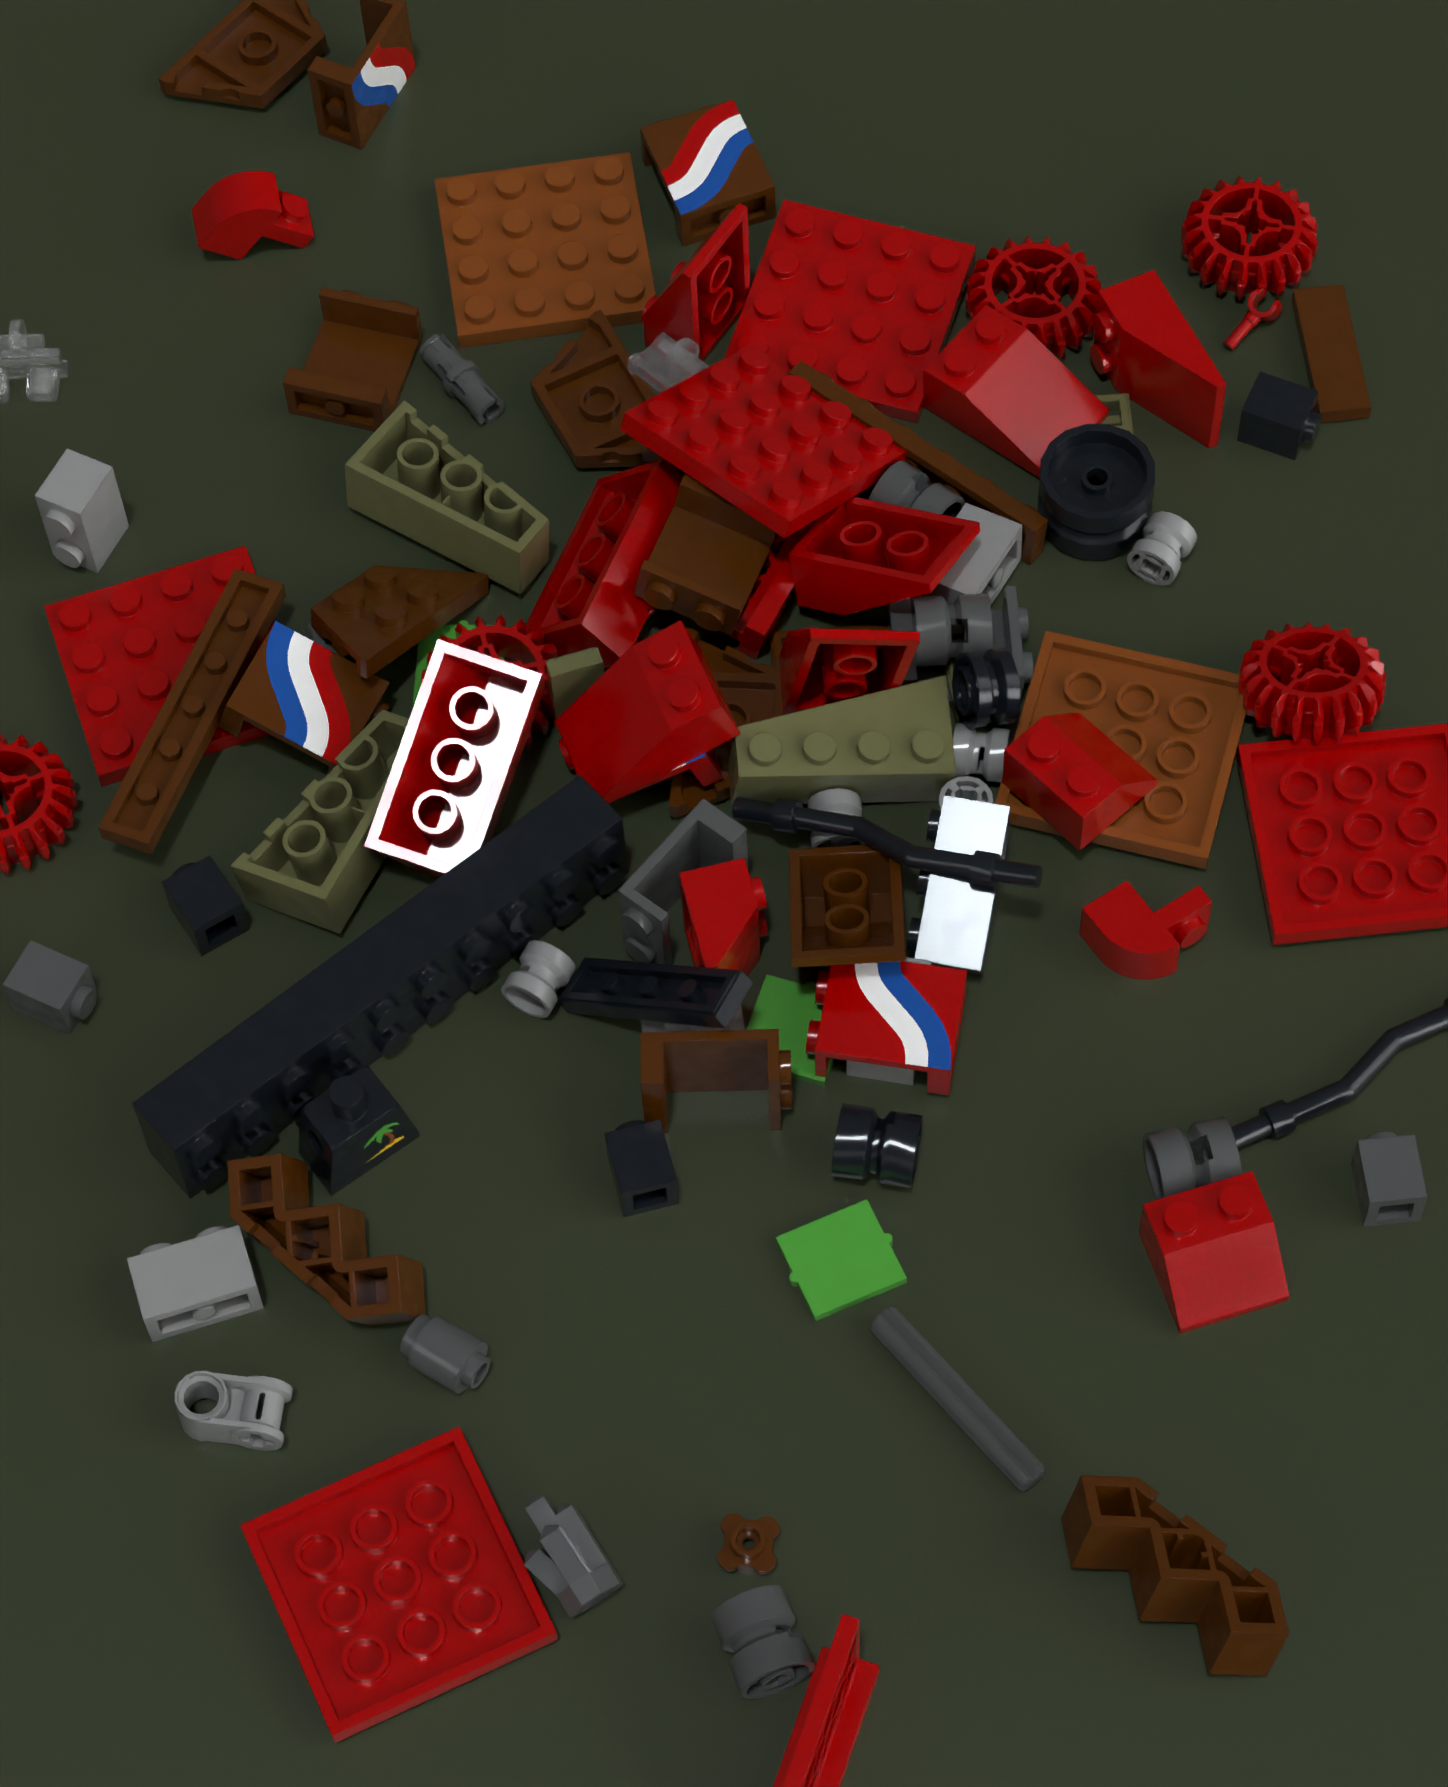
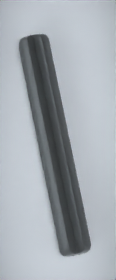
[871,1307,1045,1492]

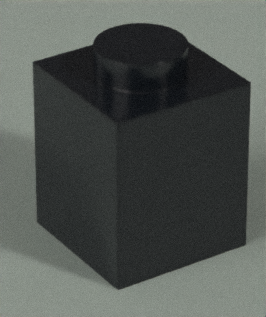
[1237,372,1322,460]
[162,855,249,956]
[605,1120,679,1217]

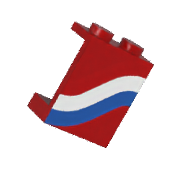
[806,961,967,1095]

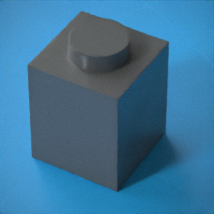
[2,940,97,1035]
[1351,1132,1427,1227]

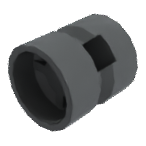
[868,460,965,517]
[911,594,993,667]
[1143,1116,1242,1200]
[711,1585,815,1699]

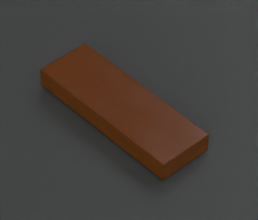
[1292,284,1371,423]

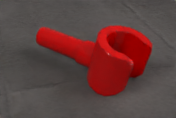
[1223,288,1282,351]

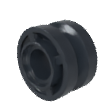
[952,648,1021,729]

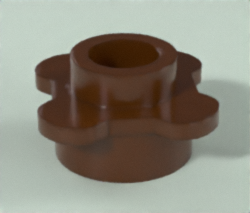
[717,1513,780,1575]

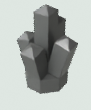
[524,1495,624,1617]

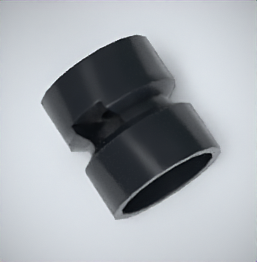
[832,1103,923,1188]

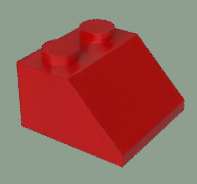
[1002,712,1157,851]
[679,858,768,977]
[1138,1171,1289,1334]

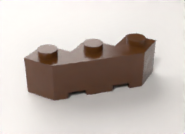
[227,1153,426,1326]
[1061,1475,1289,1676]

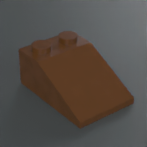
[788,845,906,968]

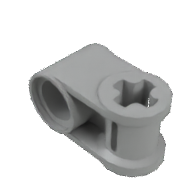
[174,1371,293,1451]

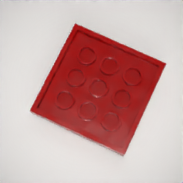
[724,199,976,423]
[620,346,907,539]
[44,545,273,787]
[1236,723,1448,945]
[240,1426,558,1743]

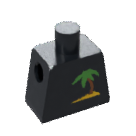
[298,1066,420,1196]

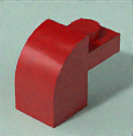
[191,171,314,260]
[1079,881,1212,980]

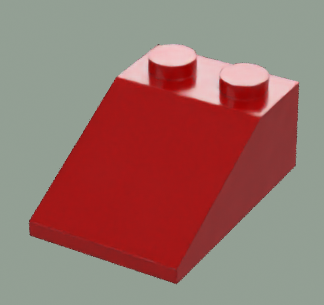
[641,203,750,372]
[1090,270,1227,449]
[923,305,1109,478]
[789,497,981,615]
[555,620,741,804]
[779,627,920,714]

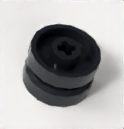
[1037,424,1155,560]

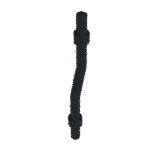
[732,797,1043,888]
[1231,998,1448,1149]

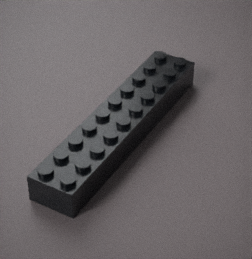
[132,775,628,1199]

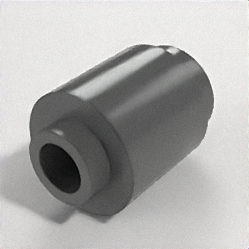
[400,1314,491,1394]

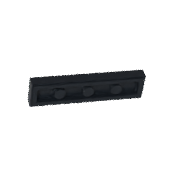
[558,957,753,1029]

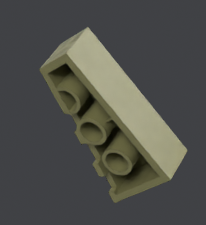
[345,400,549,594]
[727,675,956,805]
[230,710,409,934]

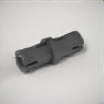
[419,334,505,425]

